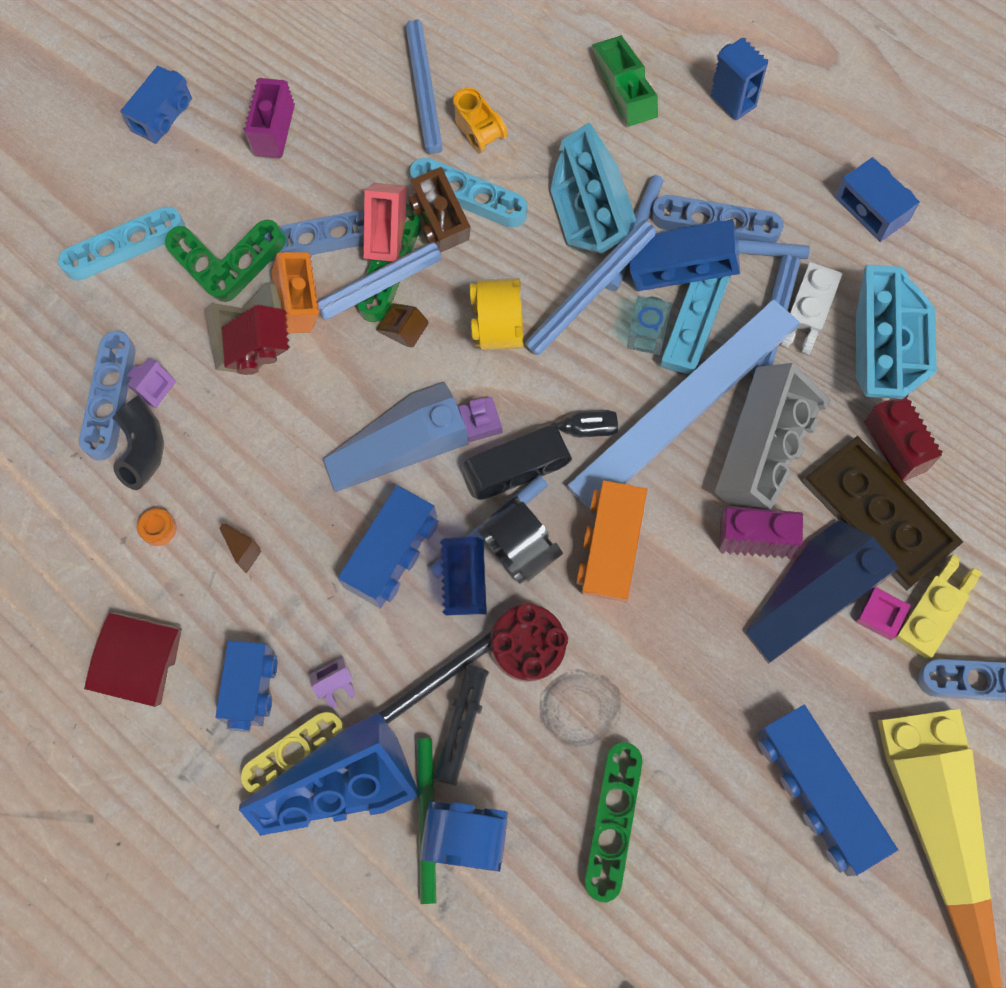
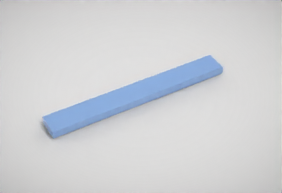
[568,299,800,514]

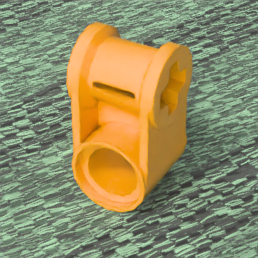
[454,87,508,153]

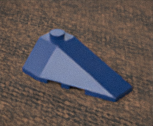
[239,713,418,836]

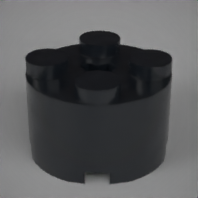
[477,496,563,584]

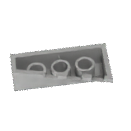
[714,363,831,510]

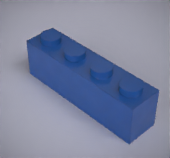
[758,704,899,876]

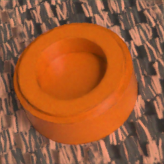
[137,508,177,546]

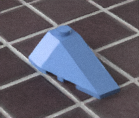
[323,382,469,492]

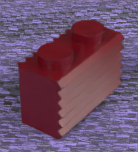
[222,305,290,375]
[864,395,943,481]

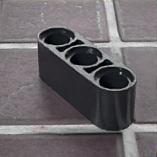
[462,425,572,500]

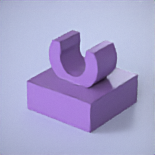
[126,358,176,408]
[459,397,503,442]
[309,657,355,708]

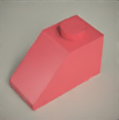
[363,183,407,261]

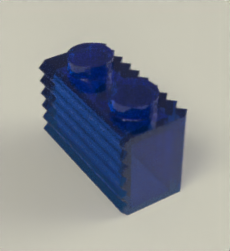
[439,537,487,616]

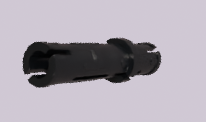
[433,665,489,786]

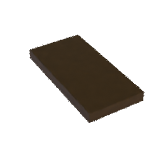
[802,435,964,591]

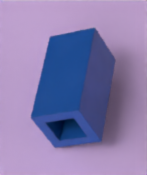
[120,65,192,144]
[215,641,278,732]

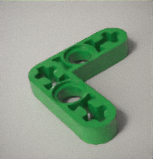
[165,219,287,302]

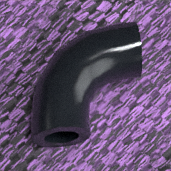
[112,395,165,490]

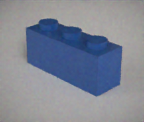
[630,219,741,291]
[337,485,439,609]

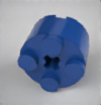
[420,801,508,872]

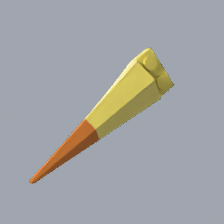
[878,709,1002,988]

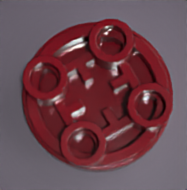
[489,603,568,682]

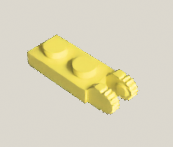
[894,554,982,660]

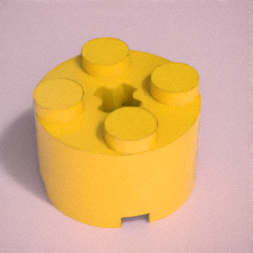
[470,278,524,351]

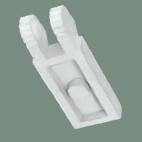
[781,262,843,355]

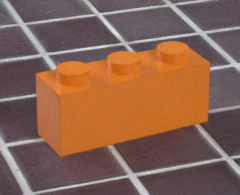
[577,480,648,603]

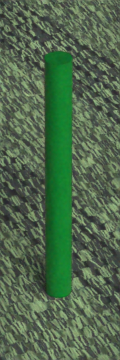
[417,738,437,904]

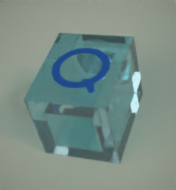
[627,296,672,355]

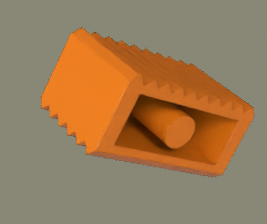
[271,252,320,333]

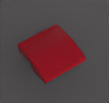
[84,611,182,707]

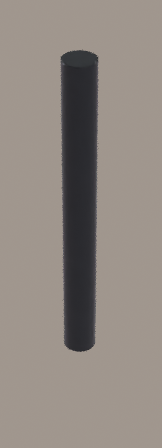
[378,630,492,724]

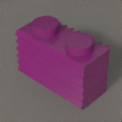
[243,78,295,158]
[719,506,803,560]

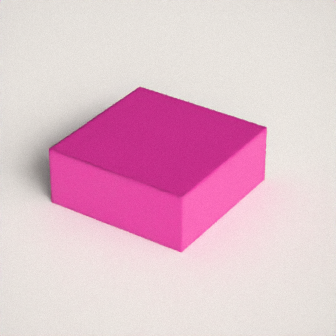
[856,587,911,641]

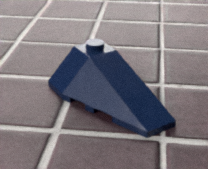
[745,520,899,664]

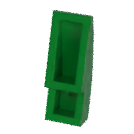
[592,35,658,127]

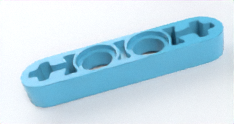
[410,158,527,228]
[58,207,185,281]

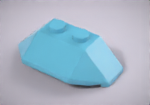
[550,122,636,254]
[856,265,937,399]

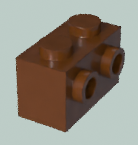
[408,166,471,253]

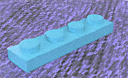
[661,276,731,375]

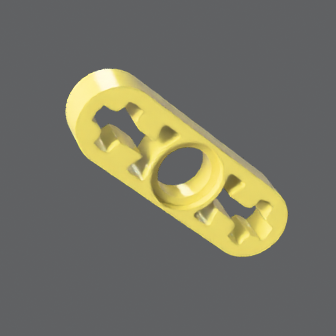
[241,712,346,794]

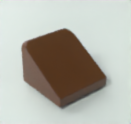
[376,303,429,348]
[219,523,261,573]

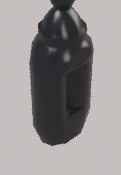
[550,410,618,438]

